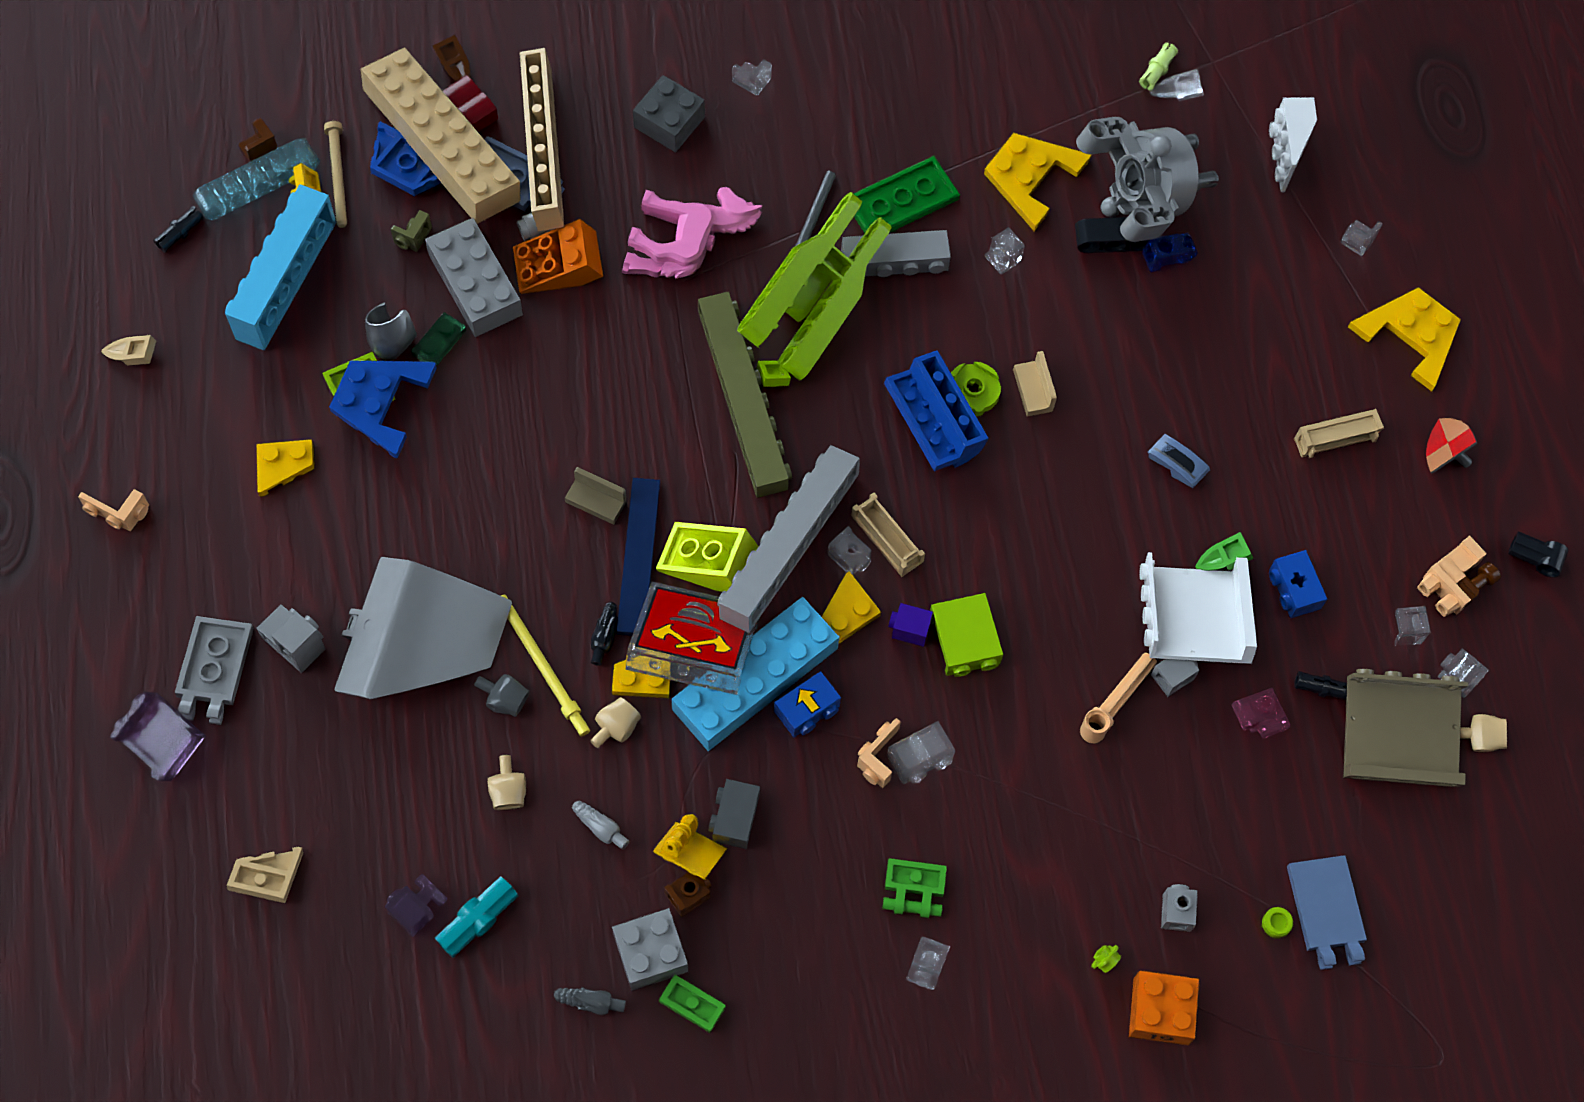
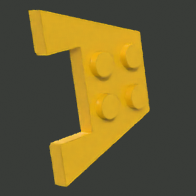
[984,133,1091,231]
[1348,287,1461,391]

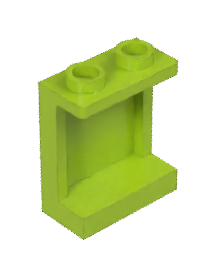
[930,593,1003,677]

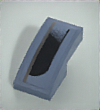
[1148,434,1210,488]

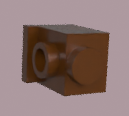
[664,872,712,918]

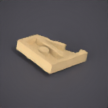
[227,847,303,903]

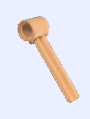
[1080,653,1157,743]

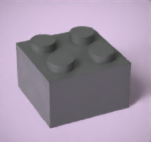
[633,75,705,153]

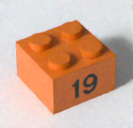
[1129,971,1199,1045]

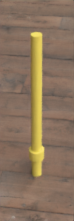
[501,594,590,737]

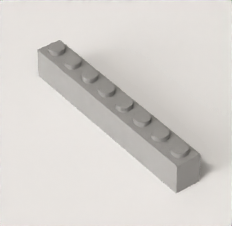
[717,445,859,633]

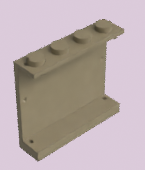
[1343,669,1468,787]

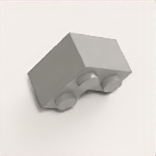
[257,605,325,673]

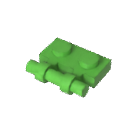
[882,858,947,918]

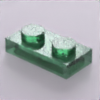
[412,312,466,366]

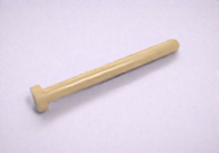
[324,121,347,228]

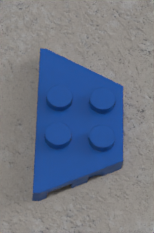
[370,121,441,196]

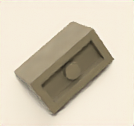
[565,467,627,525]

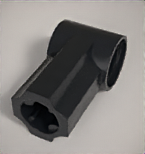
[1508,531,1569,577]

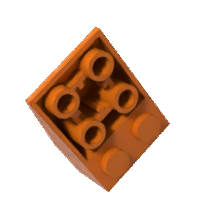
[513,219,603,294]

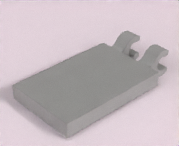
[175,616,254,725]

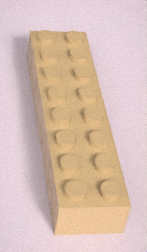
[361,47,520,224]

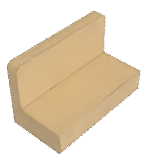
[1013,351,1057,417]

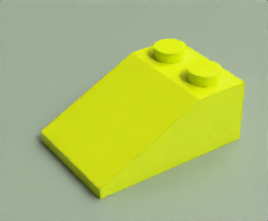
[656,522,759,592]

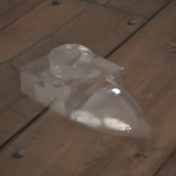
[1150,69,1204,102]

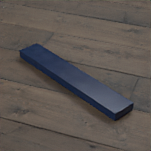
[617,478,660,636]

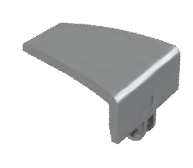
[335,557,512,699]

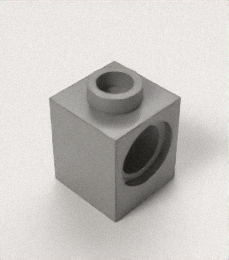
[1151,659,1199,697]

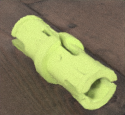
[1139,43,1178,90]

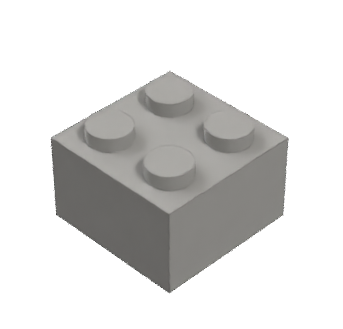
[612,908,688,991]

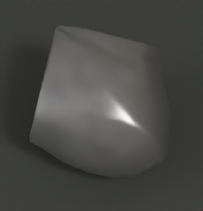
[365,303,417,361]

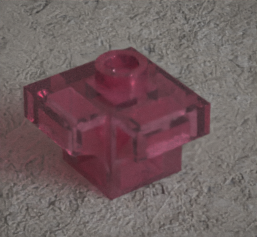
[1231,688,1291,738]

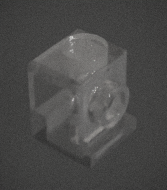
[985,227,1025,275]
[828,527,872,575]

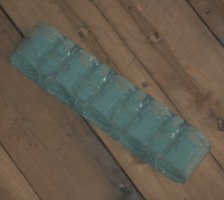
[193,138,320,220]

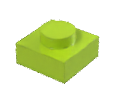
[756,361,791,387]

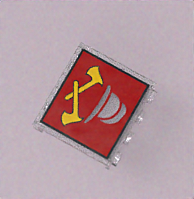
[625,582,759,695]

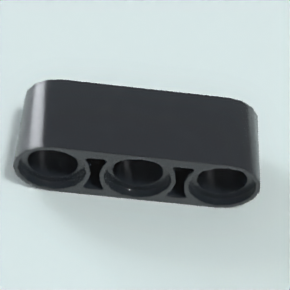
[1075,217,1152,253]

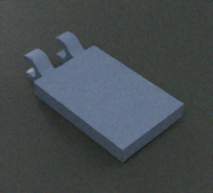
[1287,855,1367,970]

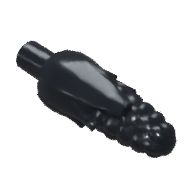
[591,602,618,666]

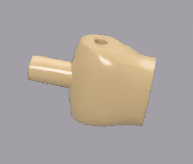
[590,697,641,748]
[1460,714,1507,752]
[488,755,526,810]

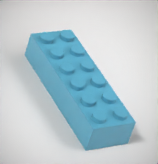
[225,184,336,350]
[671,597,839,751]

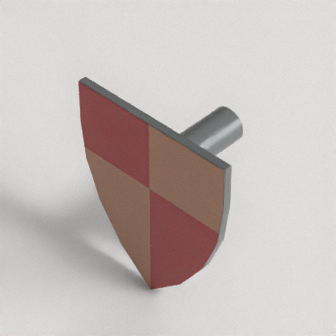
[1426,418,1477,474]

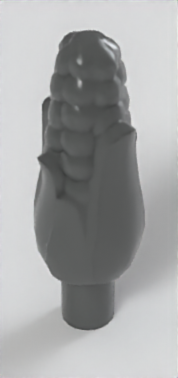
[554,987,626,1015]

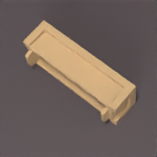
[1294,409,1384,458]
[851,493,925,577]

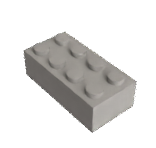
[425,218,523,337]

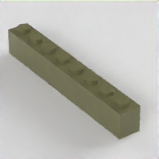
[698,292,792,498]

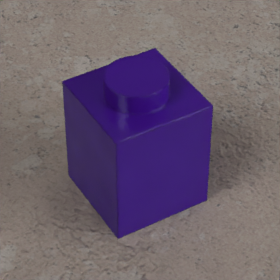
[888,603,933,647]

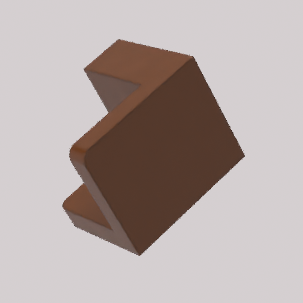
[238,117,278,165]

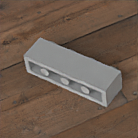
[841,230,951,277]

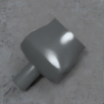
[474,674,530,717]

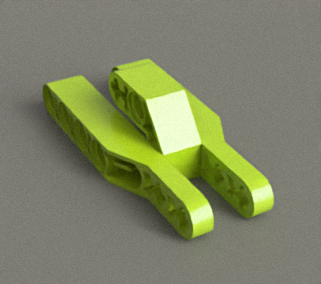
[737,192,891,380]

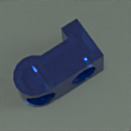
[1142,233,1198,273]

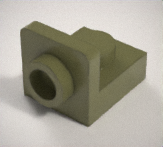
[391,210,432,252]

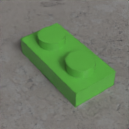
[659,975,726,1033]

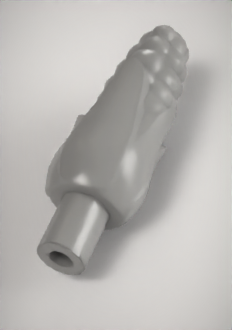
[572,801,630,850]

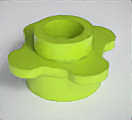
[1092,945,1121,973]

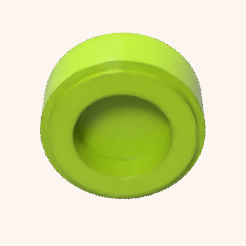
[1262,907,1293,938]

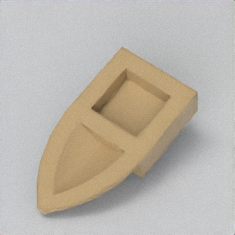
[101,335,156,366]

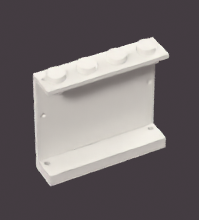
[1139,552,1257,664]

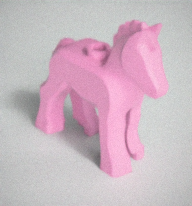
[622,187,762,279]

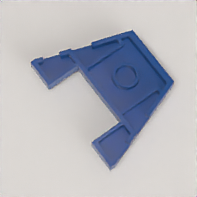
[329,361,437,459]

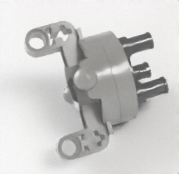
[1076,117,1219,242]

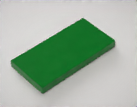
[854,156,960,233]

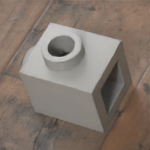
[1161,884,1197,932]

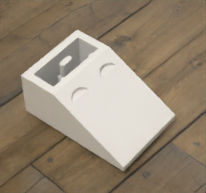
[1269,98,1317,192]

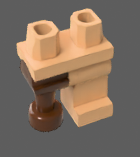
[1417,535,1501,617]

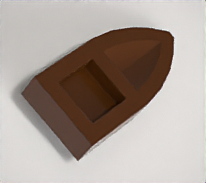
[432,35,470,81]

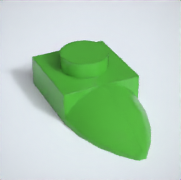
[1195,532,1254,571]

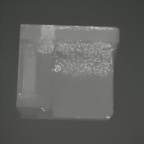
[732,59,772,96]
[1340,220,1383,256]
[1394,606,1431,646]

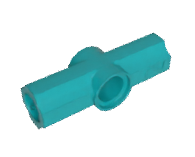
[435,876,518,958]

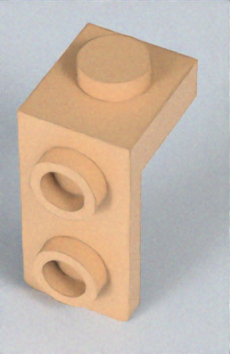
[78,489,149,532]
[857,718,901,788]

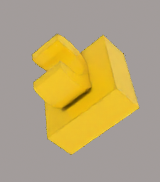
[289,163,321,193]

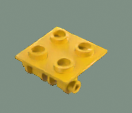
[653,814,727,880]

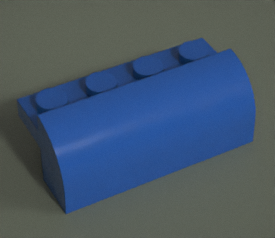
[884,350,989,471]

